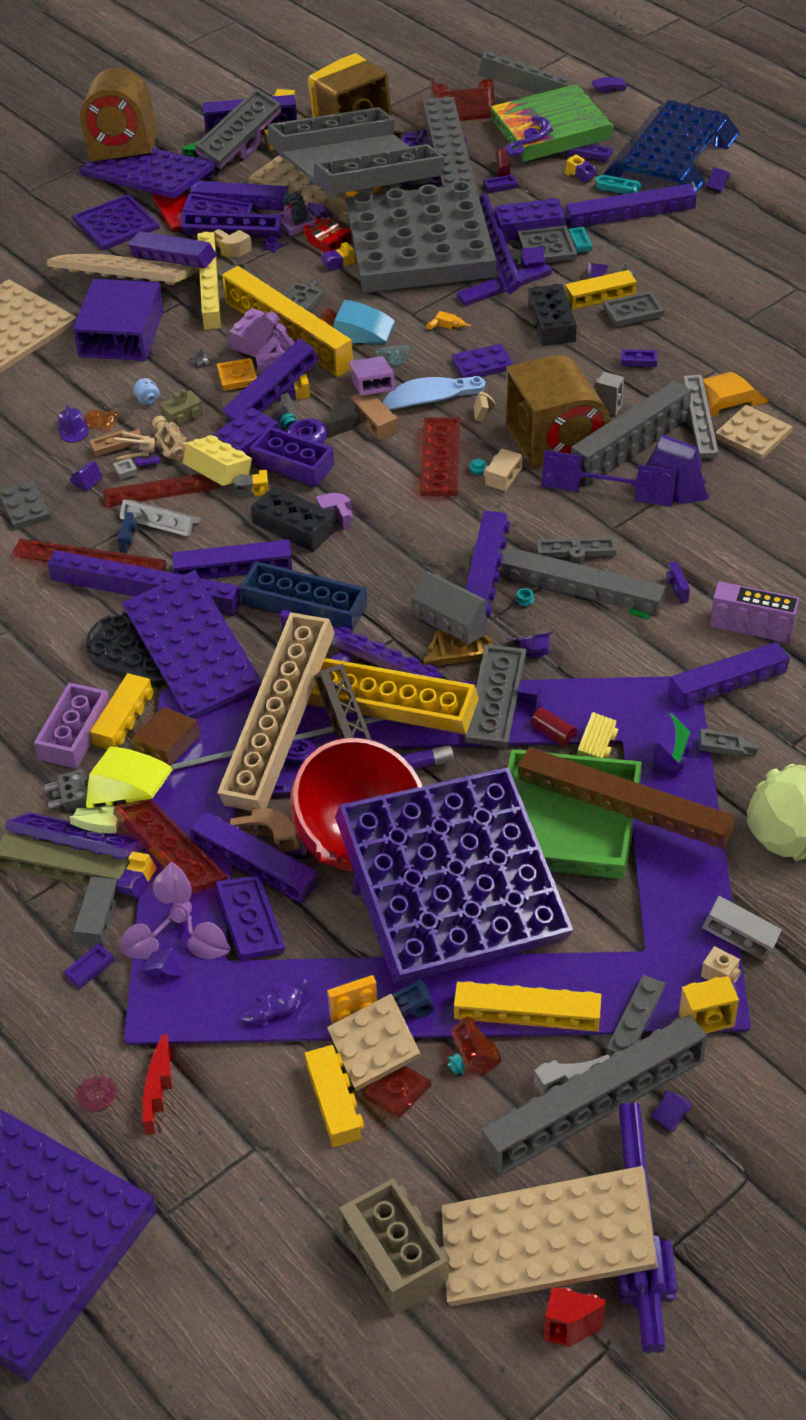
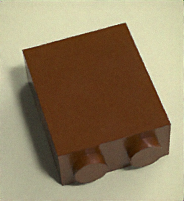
[132,707,200,766]

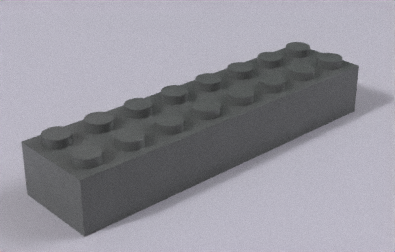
[571,380,691,486]

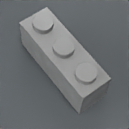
[702,896,782,961]

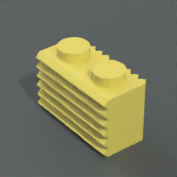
[577,712,619,758]

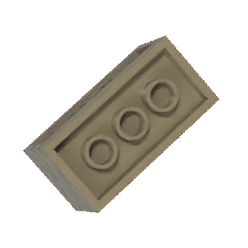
[339,1178,450,1316]

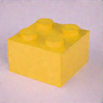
[679,976,739,1034]

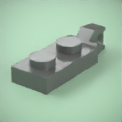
[698,729,759,757]

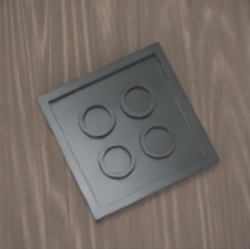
[518,225,577,263]

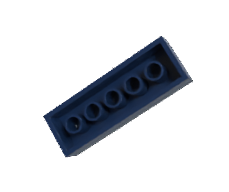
[240,561,367,632]

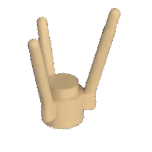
[113,431,155,461]

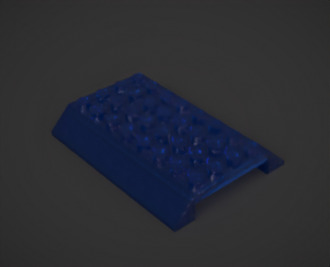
[604,100,740,193]

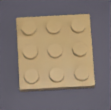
[715,405,793,460]
[327,994,422,1091]

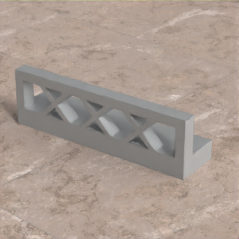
[119,500,200,536]

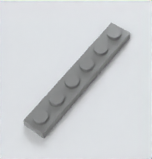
[683,375,718,459]

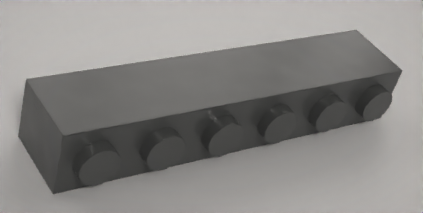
[477,52,570,94]

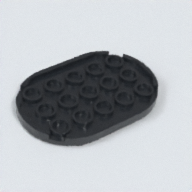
[86,611,167,687]

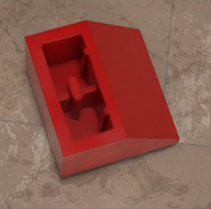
[544,1287,606,1347]

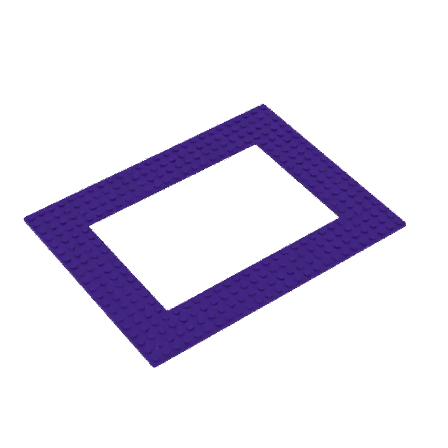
[124,676,751,1045]

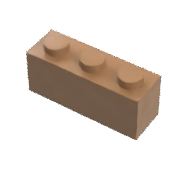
[351,394,399,440]

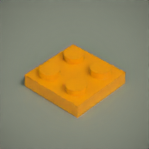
[217,358,257,391]
[327,975,377,1024]

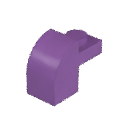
[316,493,353,531]

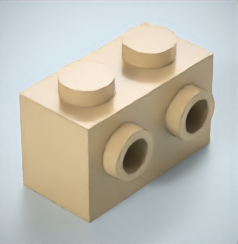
[484,449,522,491]

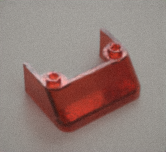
[430,77,495,121]

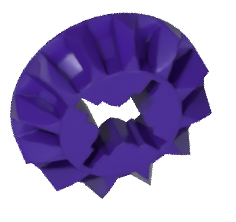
[285,739,315,764]

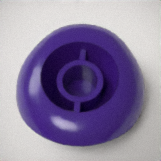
[286,418,327,444]

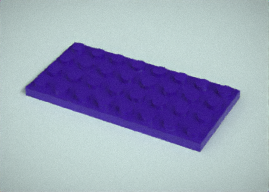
[79,148,215,199]
[122,570,262,719]

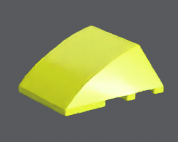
[86,747,172,809]

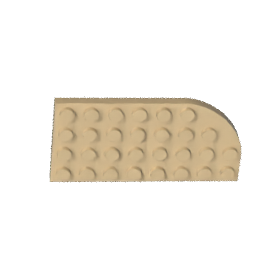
[47,254,198,285]

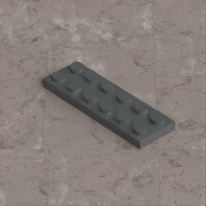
[465,644,526,748]

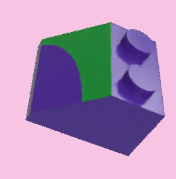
[652,711,693,777]

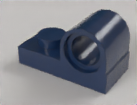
[392,979,435,1018]

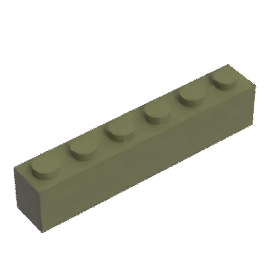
[0,833,130,885]

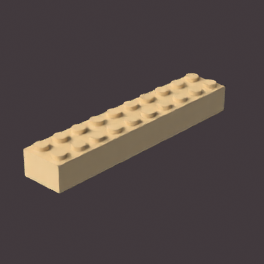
[217,613,335,811]

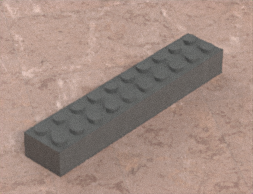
[423,96,475,187]
[481,1014,707,1177]

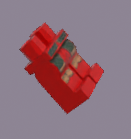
[303,217,352,253]

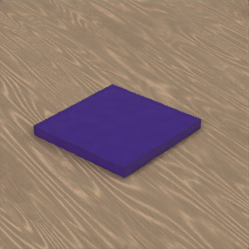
[72,194,160,251]

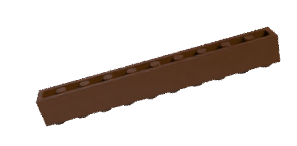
[517,747,734,849]

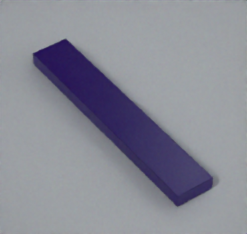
[457,263,552,306]

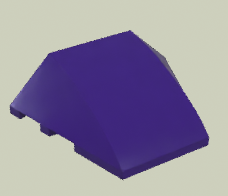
[646,435,710,504]

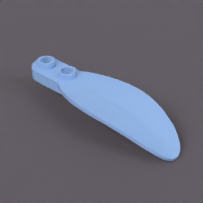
[382,376,485,410]

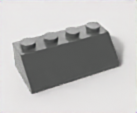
[411,571,486,644]

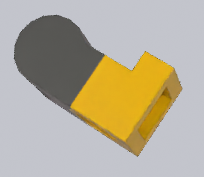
[233,470,269,497]

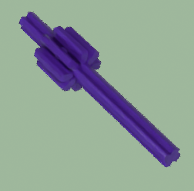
[617,1102,677,1354]

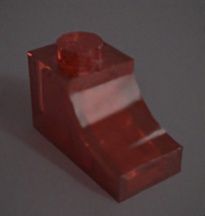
[451,1016,502,1075]

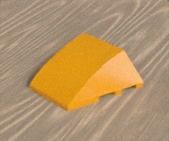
[703,372,768,417]

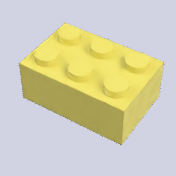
[183,435,252,486]

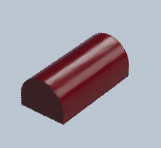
[496,148,511,177]
[531,707,577,746]

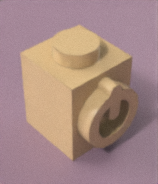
[701,946,741,983]

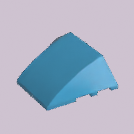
[333,300,395,345]

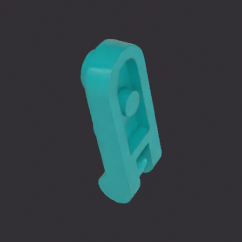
[596,175,641,194]

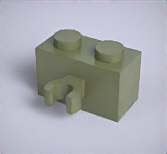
[160,388,204,426]

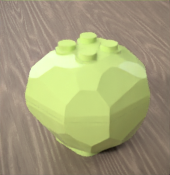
[747,764,806,861]

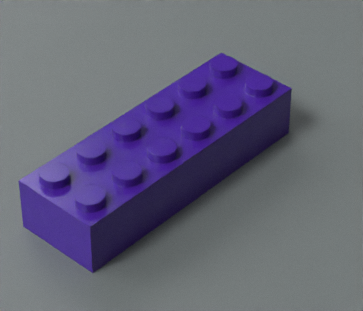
[202,94,297,135]

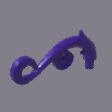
[505,116,554,156]

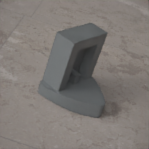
[272,393,295,422]

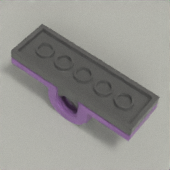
[195,88,281,169]

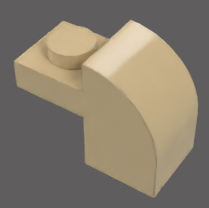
[214,229,252,257]

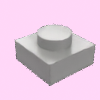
[113,458,138,480]

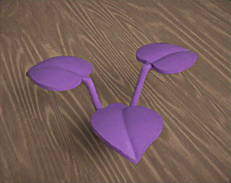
[120,862,230,960]

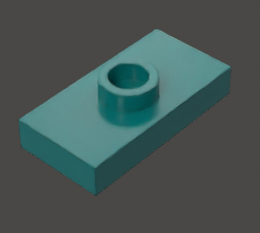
[568,227,593,253]

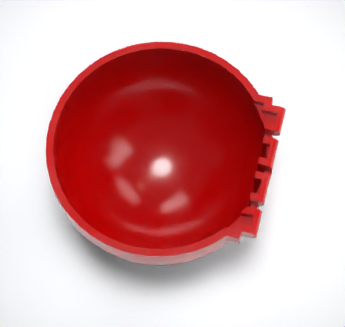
[290,738,422,872]

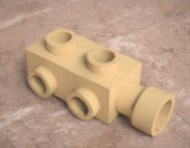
[152,416,187,461]

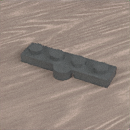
[537,537,617,563]

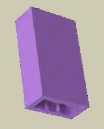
[348,356,396,396]

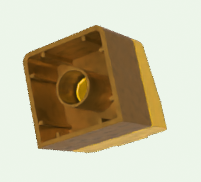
[308,53,392,117]

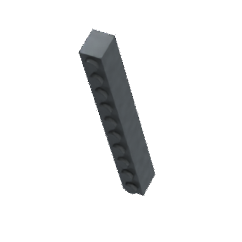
[469,541,666,616]

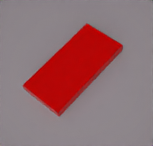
[152,191,188,233]

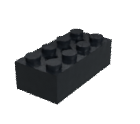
[528,284,577,346]
[251,486,336,552]

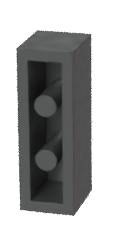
[72,877,120,948]

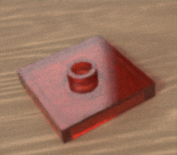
[363,1066,432,1118]

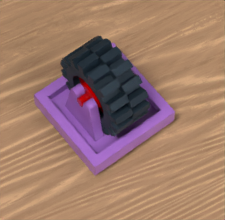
[275,192,316,236]

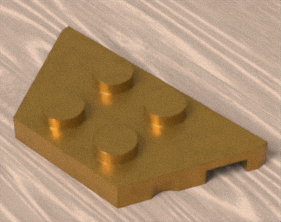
[424,630,493,666]

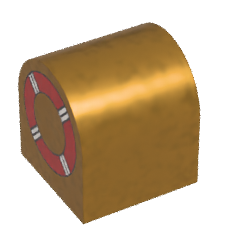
[80,67,158,162]
[505,355,610,470]

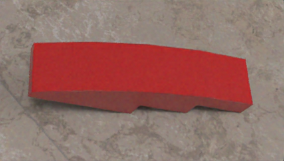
[143,1034,173,1135]

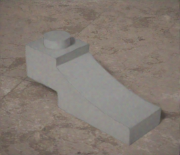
[534,1054,610,1095]

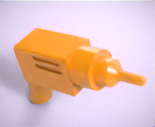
[426,311,471,330]

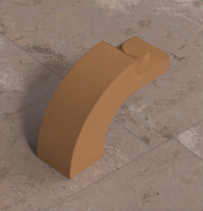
[230,808,301,852]

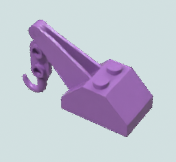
[227,308,294,357]

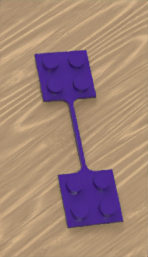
[541,450,677,507]

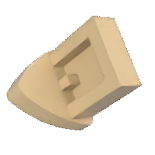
[473,392,496,422]

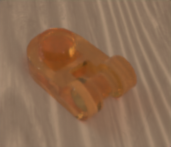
[85,409,119,429]

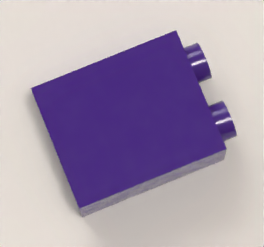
[73,279,164,361]

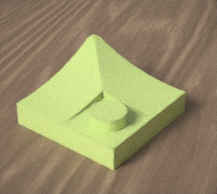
[70,805,121,833]

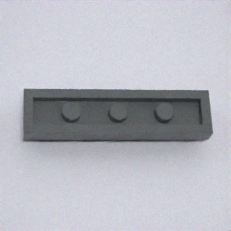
[606,975,665,1055]

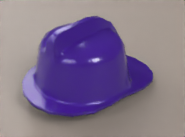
[57,405,88,443]
[507,632,554,658]

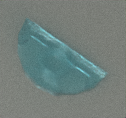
[376,345,411,364]

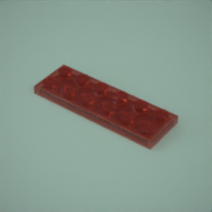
[420,417,460,496]
[113,799,228,894]

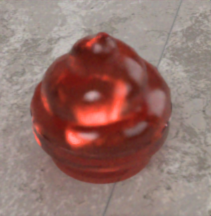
[321,306,337,324]

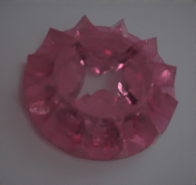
[77,1074,117,1110]

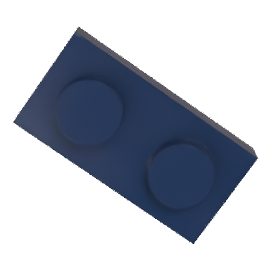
[117,512,138,553]

